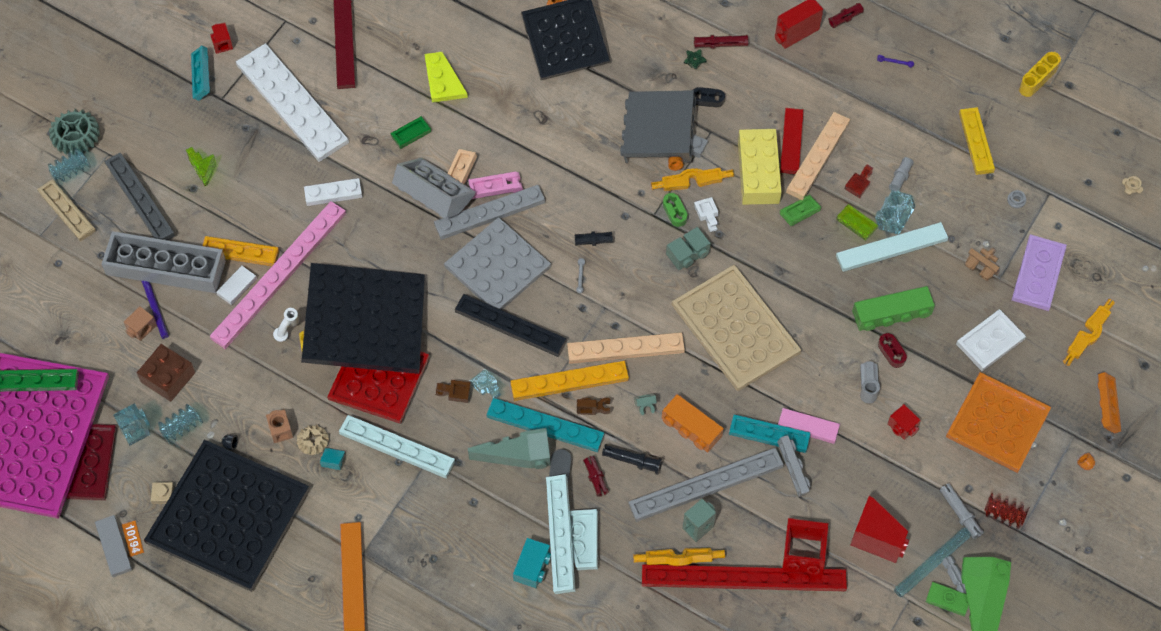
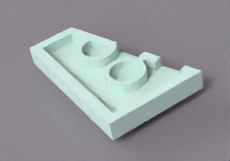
[570,509,598,570]

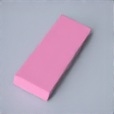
[778,408,840,444]

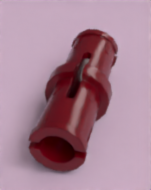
[828,3,864,28]
[583,456,609,497]

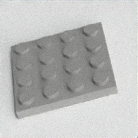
[444,217,551,310]

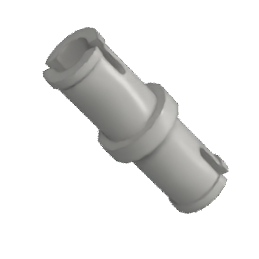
[889,157,914,192]

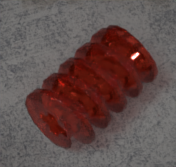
[984,492,1030,530]

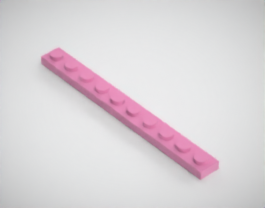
[210,201,346,350]

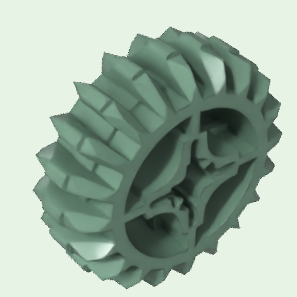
[49,108,100,156]

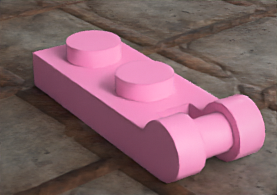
[468,172,523,199]

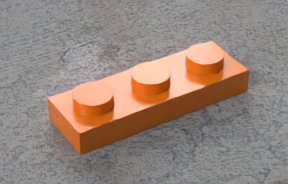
[1098,372,1121,434]

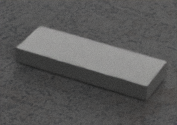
[95,515,132,577]

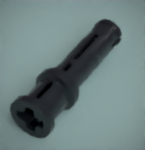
[602,444,663,475]

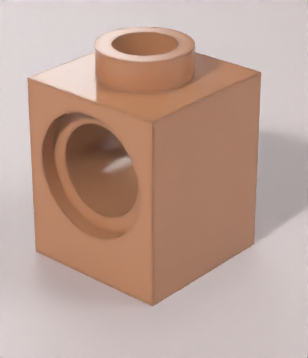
[124,306,157,341]
[266,409,293,443]

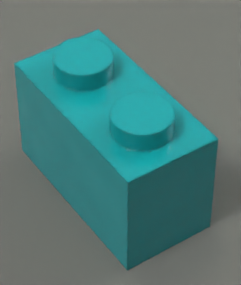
[513,538,551,588]

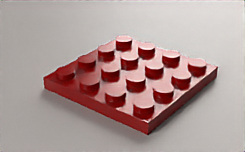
[327,352,430,424]

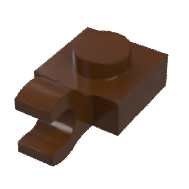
[436,380,471,403]
[577,398,610,415]

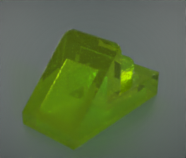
[186,147,216,186]

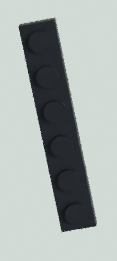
[455,294,567,357]

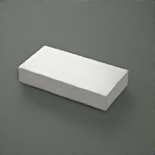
[216,266,257,305]

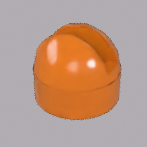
[668,156,683,171]
[1077,453,1095,470]

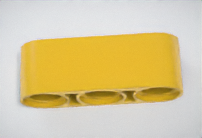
[1019,52,1061,97]

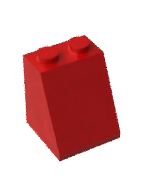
[850,496,909,563]

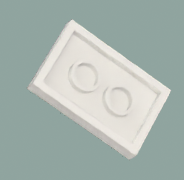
[956,309,1026,371]

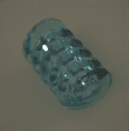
[48,149,91,186]
[158,404,203,445]

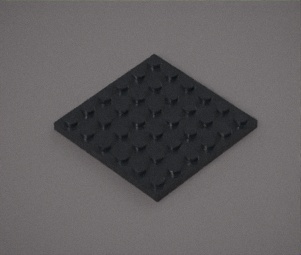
[301,263,425,374]
[144,439,310,592]

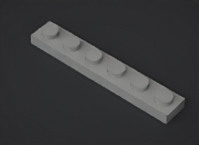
[434,185,545,240]

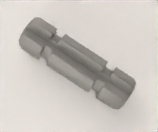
[942,556,966,594]

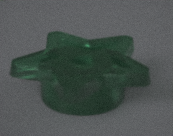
[683,50,707,69]

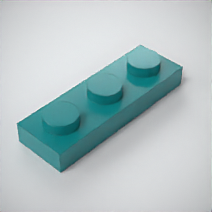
[191,45,210,101]

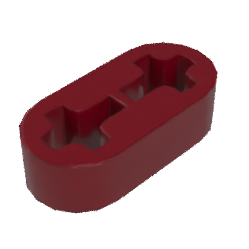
[878,333,907,368]

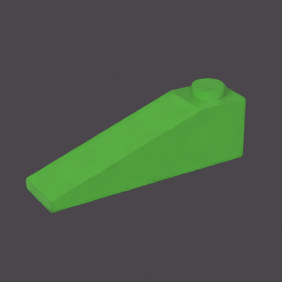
[961,557,1011,631]

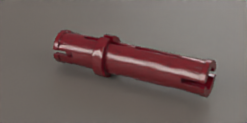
[694,35,748,49]

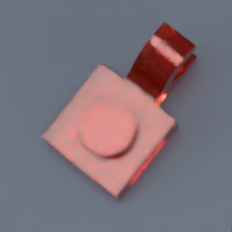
[844,164,873,198]

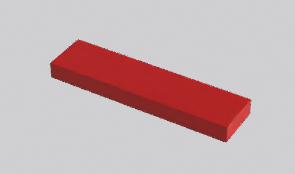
[780,108,804,174]

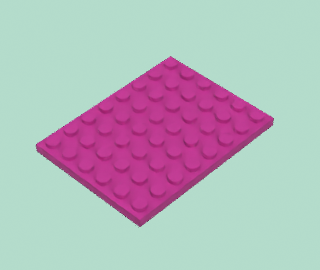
[0,353,109,519]

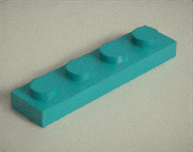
[729,414,810,453]

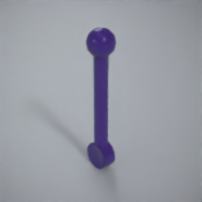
[877,55,914,68]

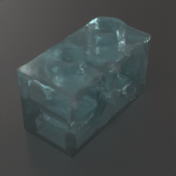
[875,190,915,235]

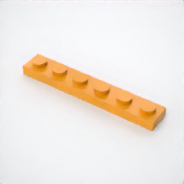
[510,361,629,401]

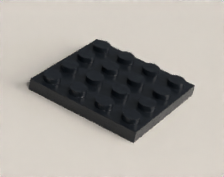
[521,0,610,80]

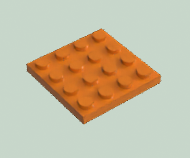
[946,372,1051,473]

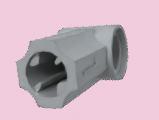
[860,362,880,404]

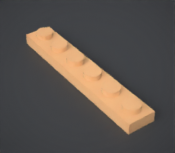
[786,112,850,201]
[567,333,684,364]

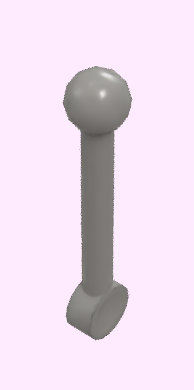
[576,258,585,294]

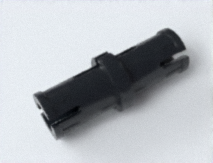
[574,231,613,246]

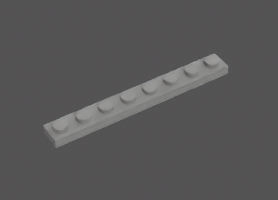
[628,448,784,522]

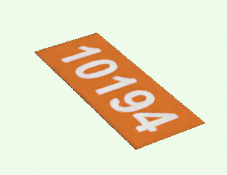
[122,521,144,557]

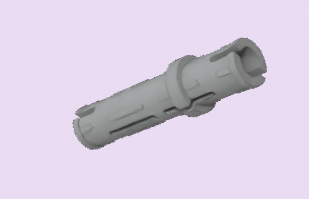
[939,483,984,539]

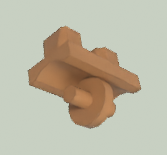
[965,248,1000,281]

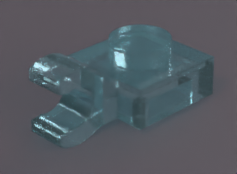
[470,369,501,399]

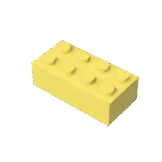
[738,129,781,205]

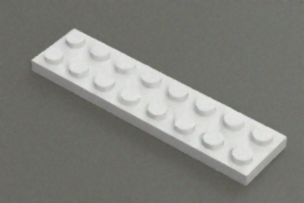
[236,43,349,162]

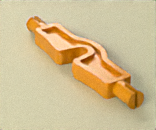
[651,168,734,191]
[1063,299,1115,366]
[633,548,725,566]

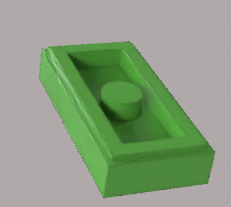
[780,195,821,226]
[925,582,969,617]

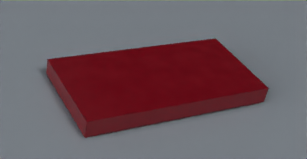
[66,424,117,501]

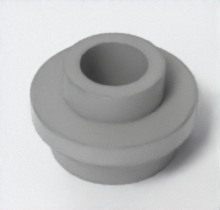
[1007,190,1026,208]

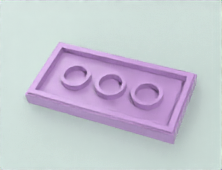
[1012,234,1067,311]

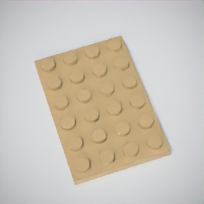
[672,265,801,392]

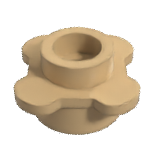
[1122,176,1143,195]

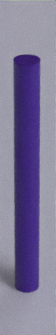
[141,281,169,339]

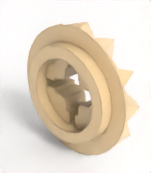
[297,424,329,455]

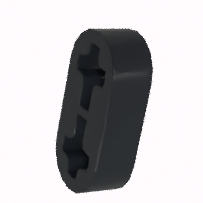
[693,87,725,108]

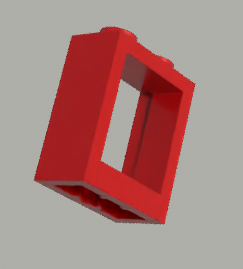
[782,518,828,574]

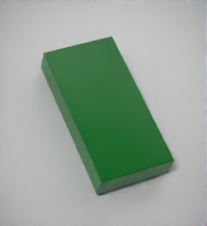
[390,116,431,149]

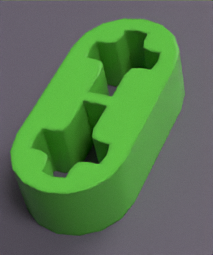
[663,193,687,227]

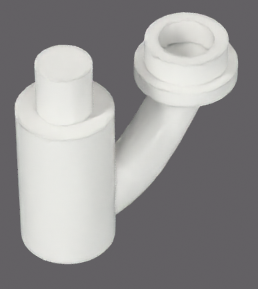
[273,308,300,342]

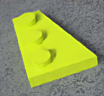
[424,52,468,103]

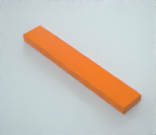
[340,522,365,631]

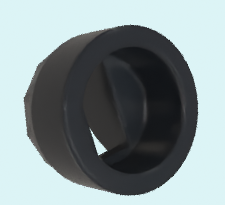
[221,434,238,450]

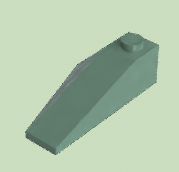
[468,428,550,469]

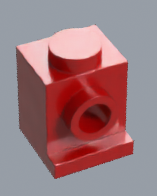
[210,22,233,54]

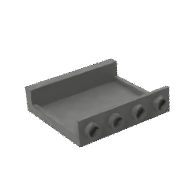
[620,90,696,163]

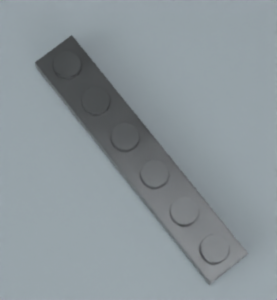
[104,152,175,240]

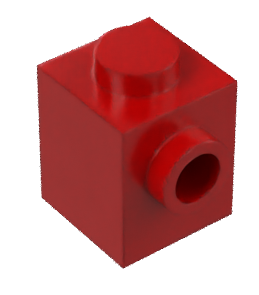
[887,404,921,440]

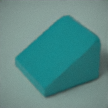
[320,448,345,470]

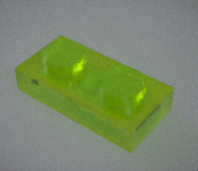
[836,204,878,241]

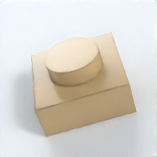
[151,482,174,504]

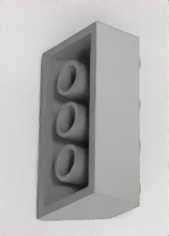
[392,157,475,218]

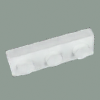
[304,178,362,206]

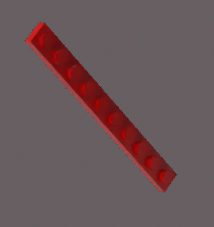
[642,564,847,592]

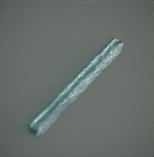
[894,528,971,598]

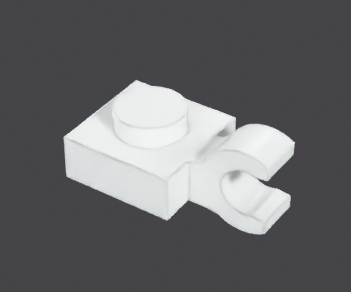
[694,197,718,232]

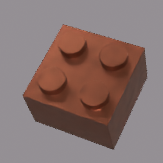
[136,344,195,402]

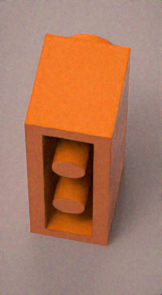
[662,394,724,453]

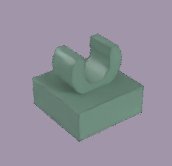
[634,394,657,415]

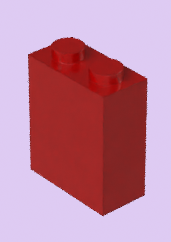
[775,0,823,49]

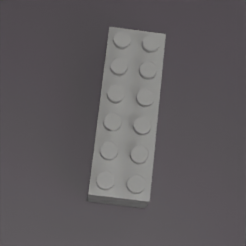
[101,231,226,293]

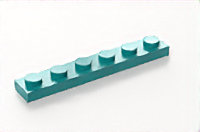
[486,398,604,453]

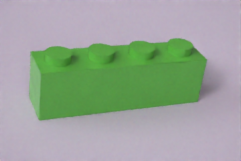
[852,286,935,331]

